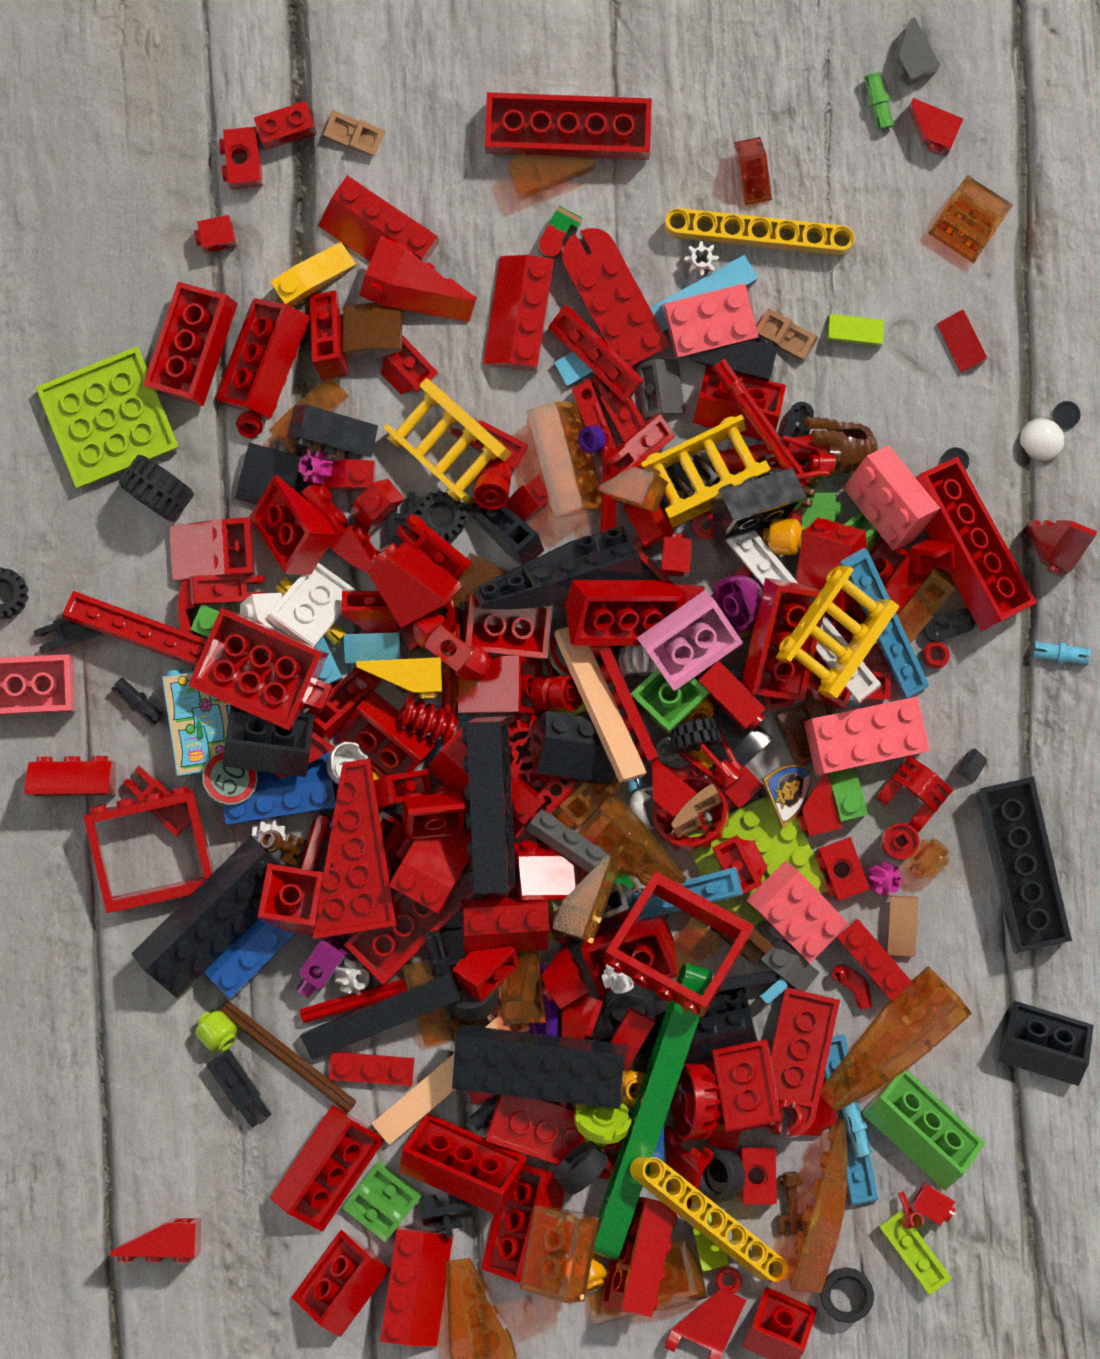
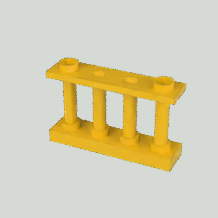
[383,378,512,503]
[641,415,771,528]
[776,566,900,698]

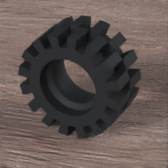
[416,491,466,542]
[0,567,29,619]
[669,718,723,754]

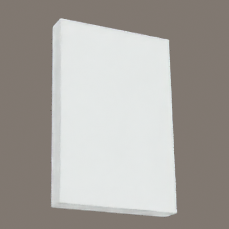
[266,563,357,647]

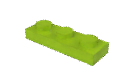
[879,1209,952,1295]

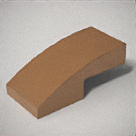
[322,110,385,156]
[756,308,818,362]
[671,783,721,838]
[886,895,918,957]

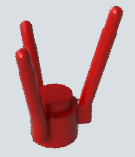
[769,436,836,479]
[678,730,743,789]

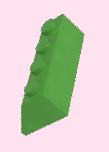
[862,1067,985,1191]

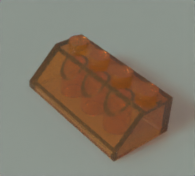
[527,401,601,517]

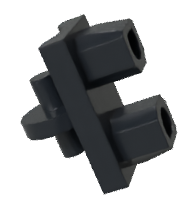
[419,1193,473,1238]

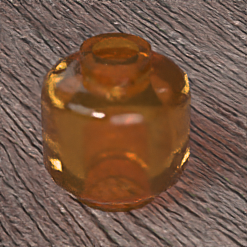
[908,838,950,879]

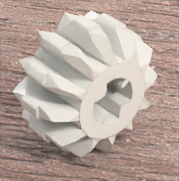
[618,645,657,677]

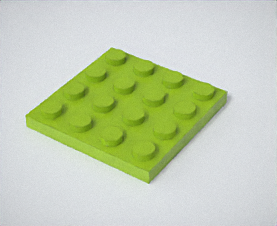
[36,346,179,489]
[687,798,828,925]

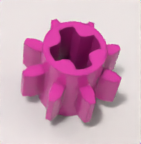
[298,449,333,484]
[868,860,902,897]

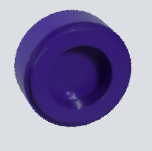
[578,425,606,454]

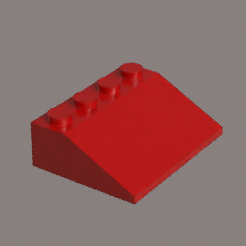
[188,608,329,730]

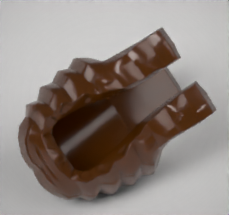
[800,417,878,481]

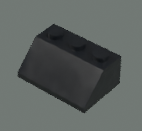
[712,468,807,543]
[222,705,315,777]
[533,711,615,786]
[998,1000,1094,1086]

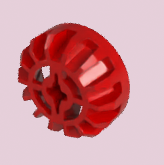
[508,714,550,788]
[652,775,729,853]
[671,1064,721,1141]

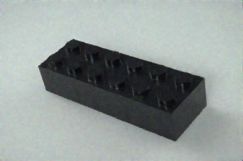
[462,717,516,893]
[975,776,1072,953]
[131,835,284,998]
[452,1025,628,1109]

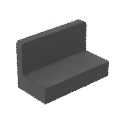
[636,359,685,418]

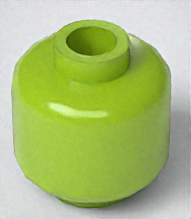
[195,1011,237,1052]

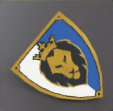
[758,765,813,828]

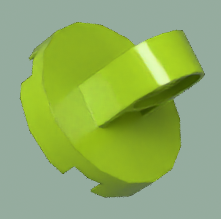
[574,1103,631,1150]

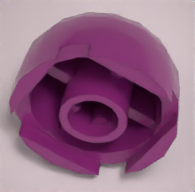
[711,575,762,632]

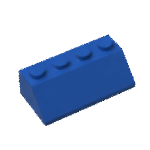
[223,753,337,825]
[205,919,298,999]

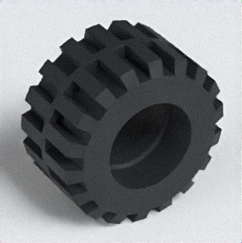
[118,455,194,522]

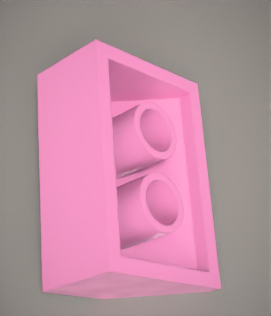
[637,590,743,691]

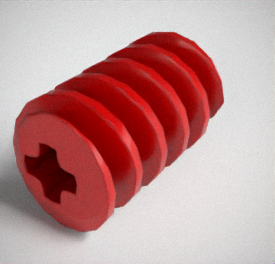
[397,694,459,747]

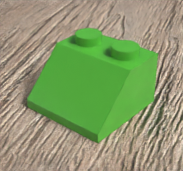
[631,668,710,733]

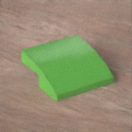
[342,1160,423,1243]

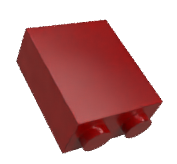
[698,660,766,731]

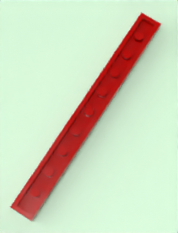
[62,591,332,713]

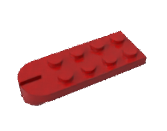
[562,228,670,367]
[764,988,840,1138]
[485,1095,623,1179]

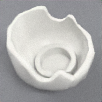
[1020,418,1065,461]
[326,742,368,785]
[629,787,656,830]

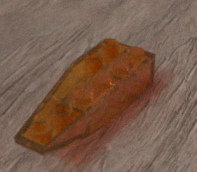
[820,966,972,1111]
[786,1118,848,1293]

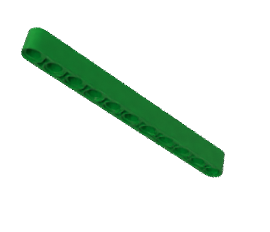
[588,963,713,1260]

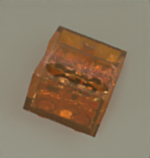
[928,175,1013,264]

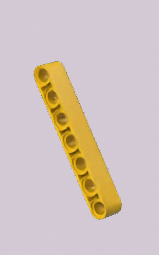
[665,208,855,255]
[630,1157,788,1282]

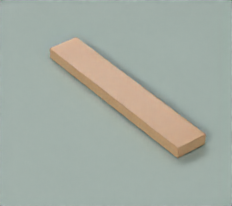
[553,627,647,783]
[372,1016,512,1145]

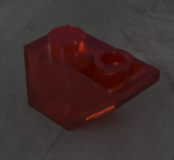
[733,137,772,206]

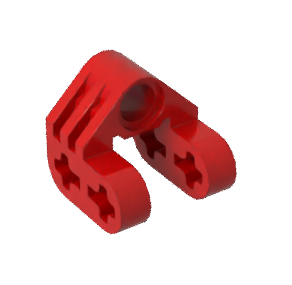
[874,756,953,833]

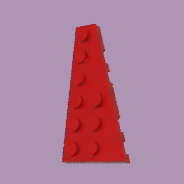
[313,758,396,939]

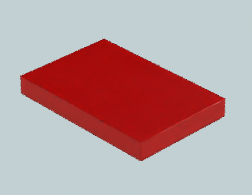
[712,1039,783,1134]

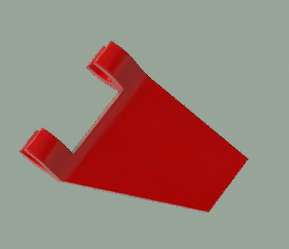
[664,1126,713,1209]
[664,1288,746,1359]

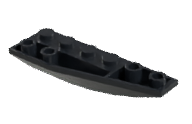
[473,526,644,610]
[601,987,758,1071]

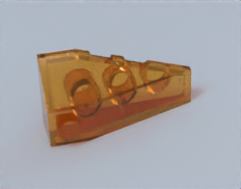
[578,793,687,886]
[588,1239,708,1325]
[446,1258,517,1359]

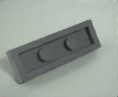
[526,809,611,877]

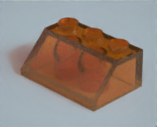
[520,1205,599,1303]

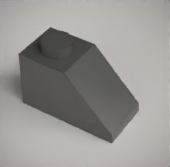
[895,17,941,86]
[759,938,820,992]

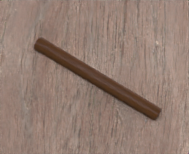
[219,1001,356,1113]

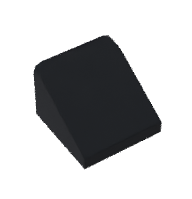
[957,748,987,783]

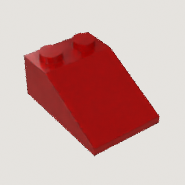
[250,476,336,575]
[389,829,472,913]

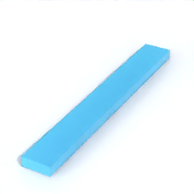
[554,255,758,387]

